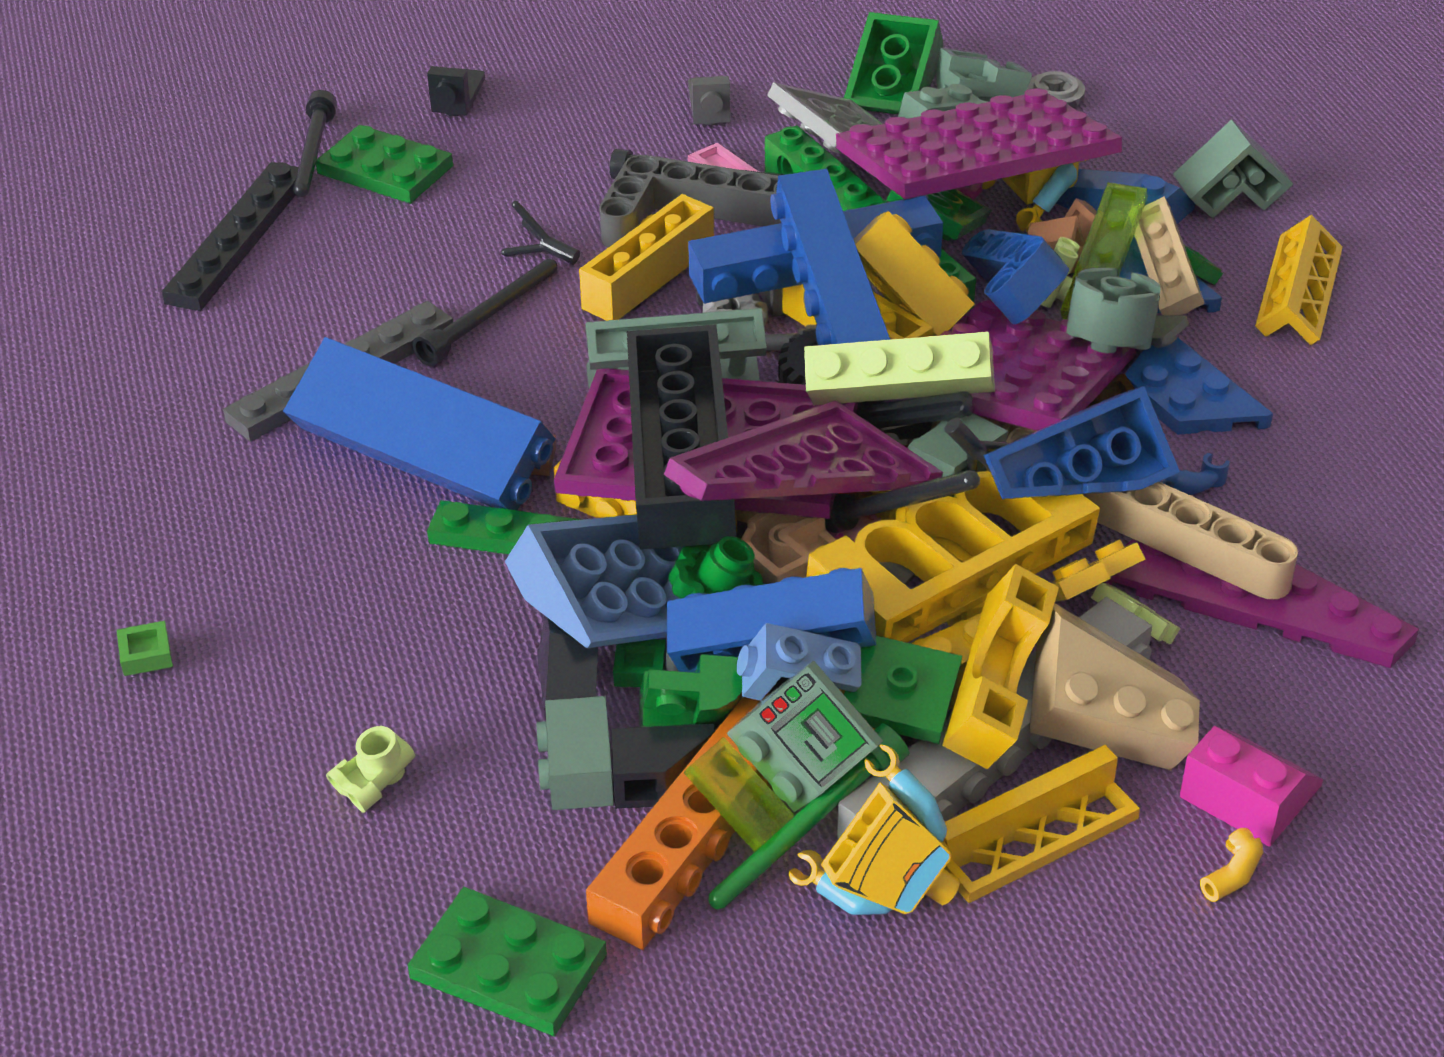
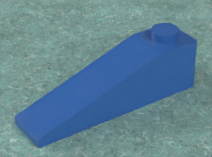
[1056,169,1195,228]
[984,386,1180,499]

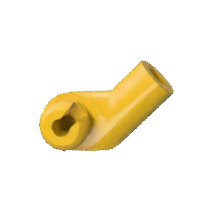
[1200,827,1264,902]

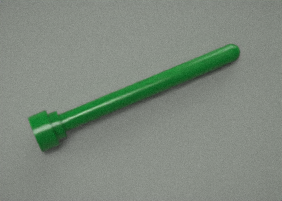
[708,723,910,910]

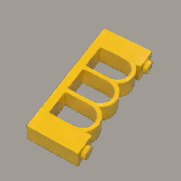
[806,469,1100,643]

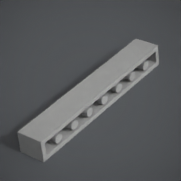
[837,597,1152,838]

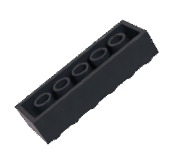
[627,325,736,550]

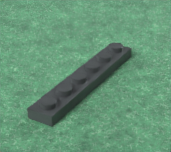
[223,300,453,442]

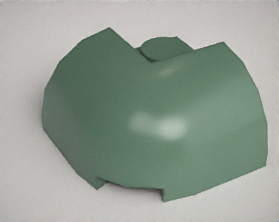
[936,47,1032,102]

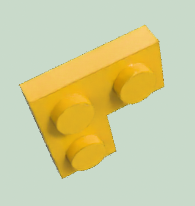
[1050,539,1146,602]

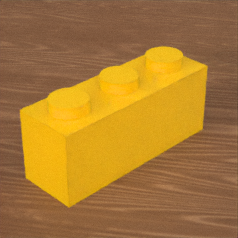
[853,211,975,336]

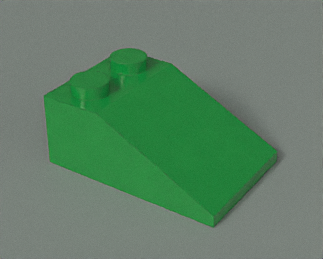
[844,12,944,115]

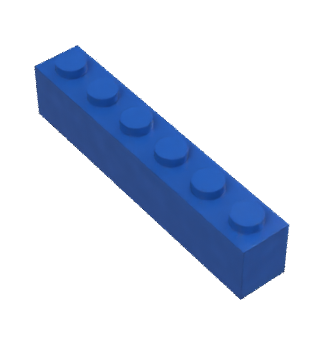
[770,168,890,345]
[688,195,943,304]

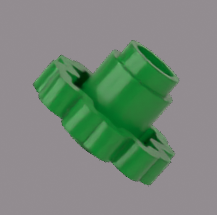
[668,536,764,599]

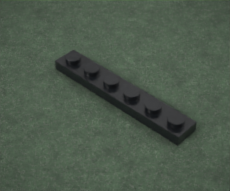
[162,162,299,311]

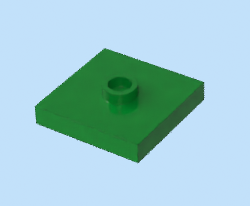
[844,635,962,744]

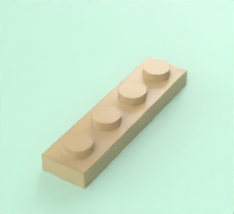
[1128,196,1205,316]

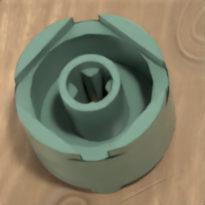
[1066,268,1161,353]

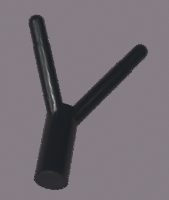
[501,201,580,265]
[945,418,1009,473]

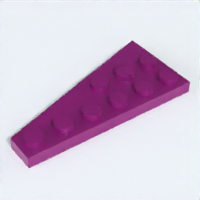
[664,400,943,501]
[1103,539,1419,668]

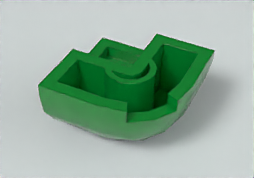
[639,654,742,728]

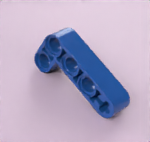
[962,229,1069,324]

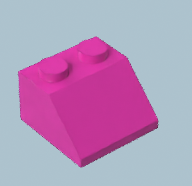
[1179,726,1323,847]

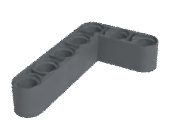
[599,155,781,248]

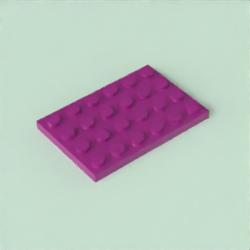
[836,88,1122,199]
[912,300,1137,431]
[554,368,859,519]

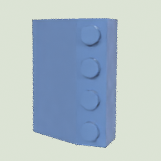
[505,514,686,648]

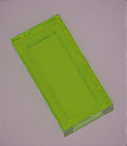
[684,737,795,852]

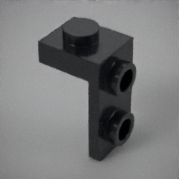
[427,66,485,116]

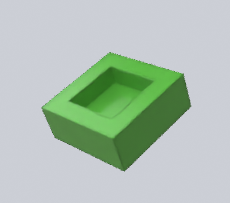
[116,620,173,676]

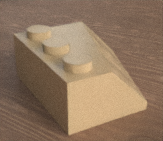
[1030,603,1200,770]

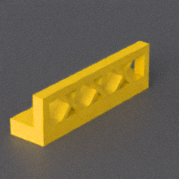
[1255,214,1343,345]
[944,745,1140,903]

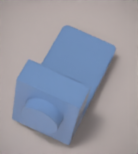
[737,623,862,701]

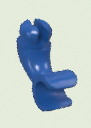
[1162,453,1230,495]

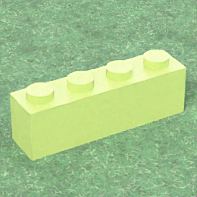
[804,332,995,405]

